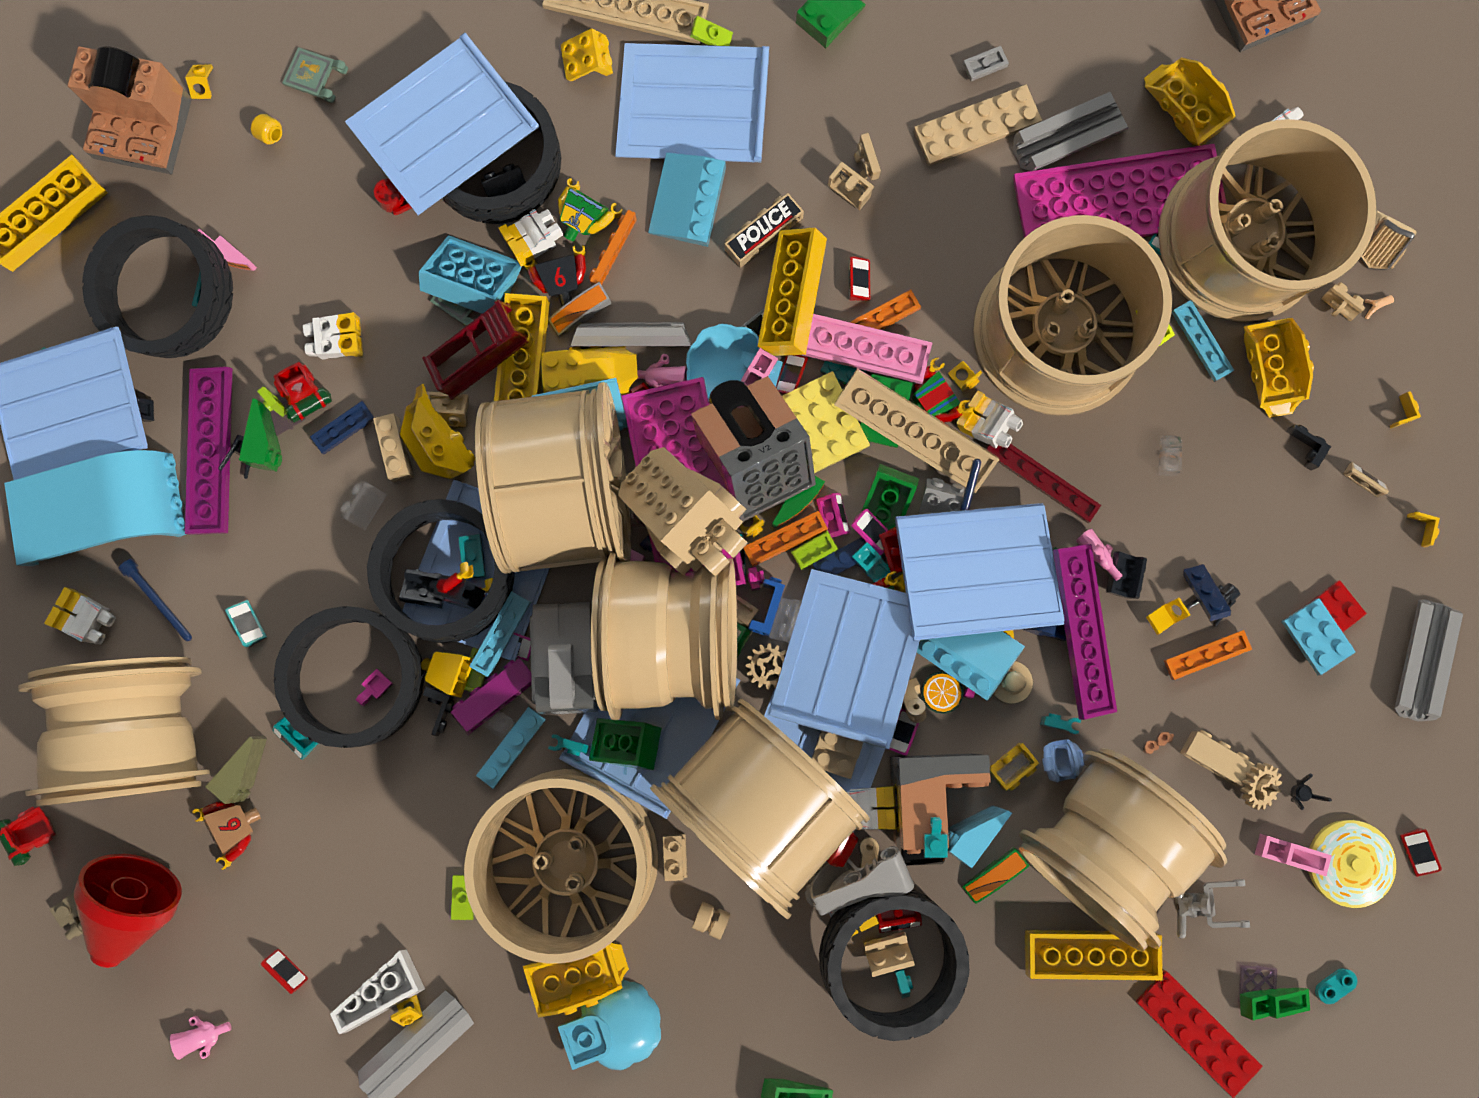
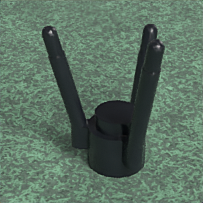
[218,435,250,479]
[1185,583,1240,626]
[1291,773,1332,810]

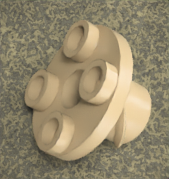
[993,661,1033,703]

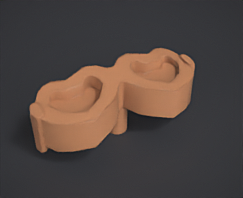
[1143,732,1174,754]

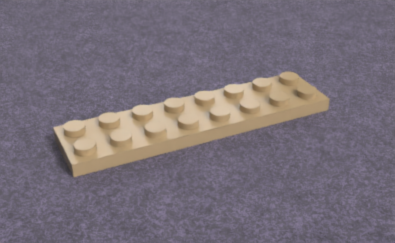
[543,0,709,45]
[834,368,999,493]

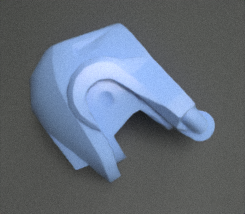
[1042,739,1085,782]

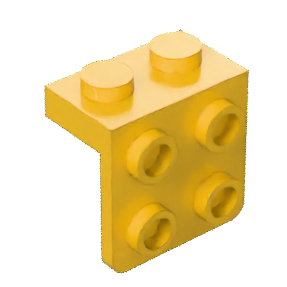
[561,28,613,81]

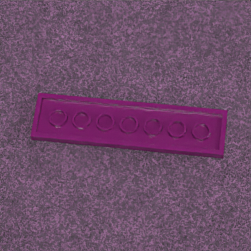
[185,367,233,535]
[1053,544,1117,720]

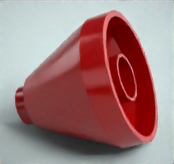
[74,854,182,968]

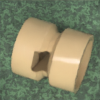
[692,902,731,940]

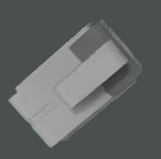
[530,602,598,715]

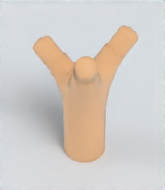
[1365,295,1394,319]

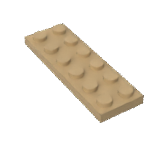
[914,84,1042,166]

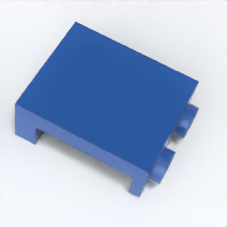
[749,577,785,637]

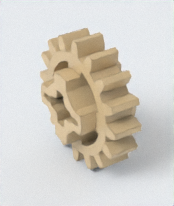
[745,643,786,690]
[1241,763,1282,810]

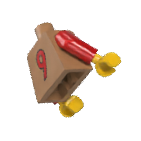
[192,801,261,870]

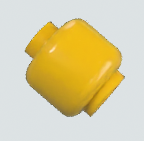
[251,114,282,145]

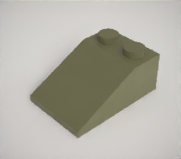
[205,736,267,804]

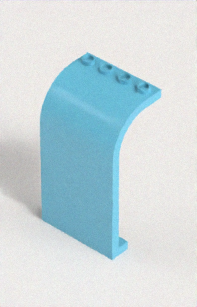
[4,450,186,566]

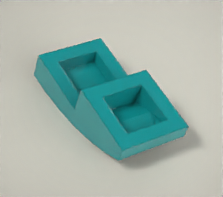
[852,542,890,583]

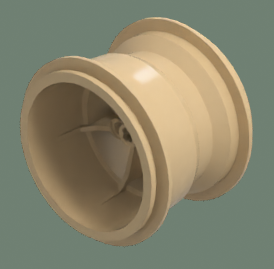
[591,550,737,720]
[18,657,210,806]
[1019,748,1227,952]

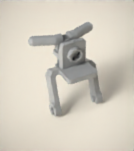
[1175,879,1250,939]

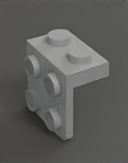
[918,478,966,515]

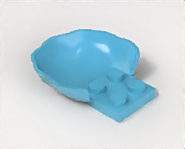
[686,324,783,407]
[558,980,661,1070]

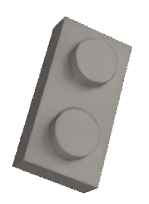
[963,46,1009,82]

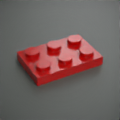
[1302,580,1367,632]

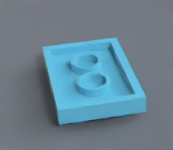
[1281,598,1356,675]

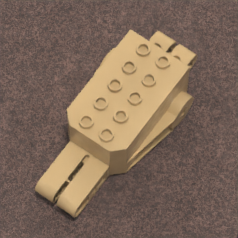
[618,447,748,576]

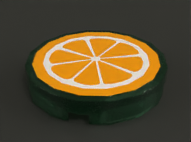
[920,671,964,714]

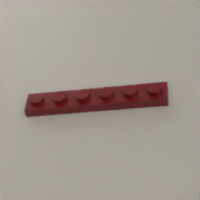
[986,444,1101,523]

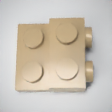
[812,731,863,779]

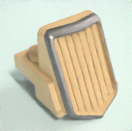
[1360,211,1417,270]

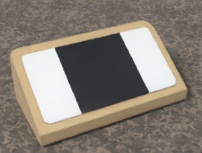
[1343,462,1389,497]

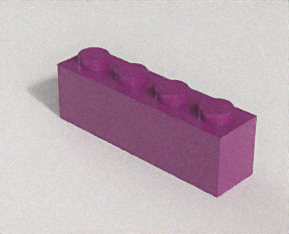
[451,658,532,736]

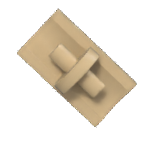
[1321,282,1365,322]

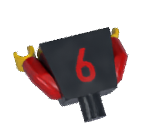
[524,245,586,306]
[429,562,493,610]

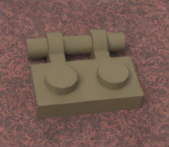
[49,892,83,940]

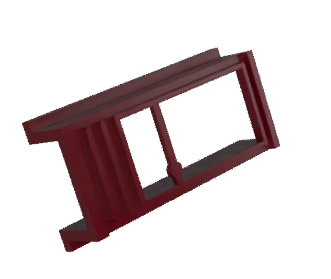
[422,299,529,400]

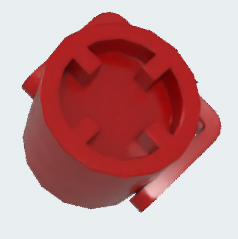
[374,178,412,215]

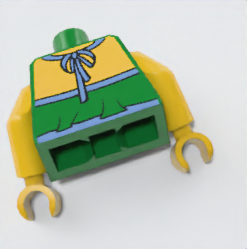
[558,178,623,242]

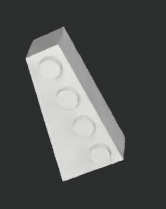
[330,950,425,1034]

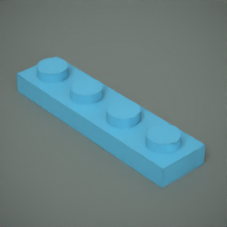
[1172,300,1234,382]
[469,591,531,677]
[476,707,546,788]

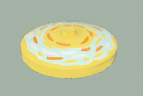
[1308,820,1396,908]

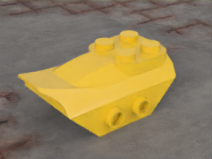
[1144,57,1236,146]
[1244,318,1314,418]
[541,346,638,397]
[400,384,475,479]
[523,943,629,1018]

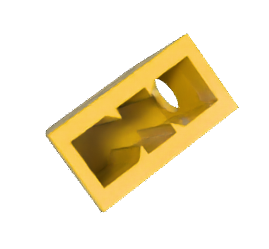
[421,652,473,698]

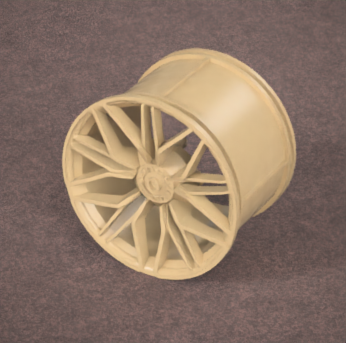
[1158,119,1376,322]
[973,215,1172,415]
[475,382,631,573]
[650,699,870,919]
[464,769,658,963]

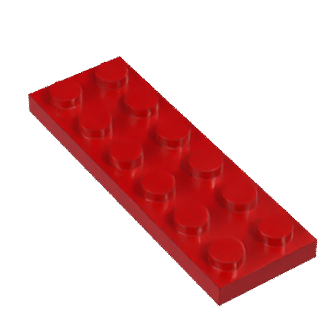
[1135,970,1263,1098]

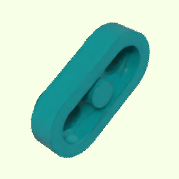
[1315,968,1358,1004]

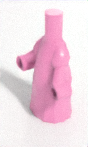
[637,354,688,388]
[1076,529,1123,581]
[170,1016,232,1060]

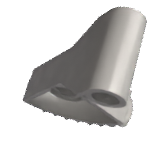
[805,846,914,915]

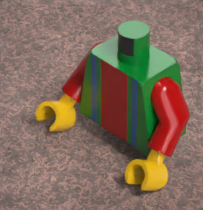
[912,357,974,422]

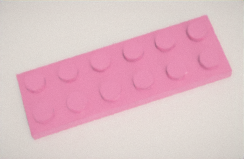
[804,314,932,384]

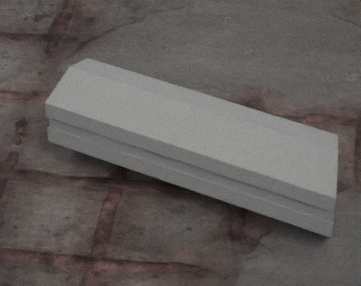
[1013,92,1129,171]
[571,322,692,346]
[1394,599,1463,722]
[358,990,474,1098]

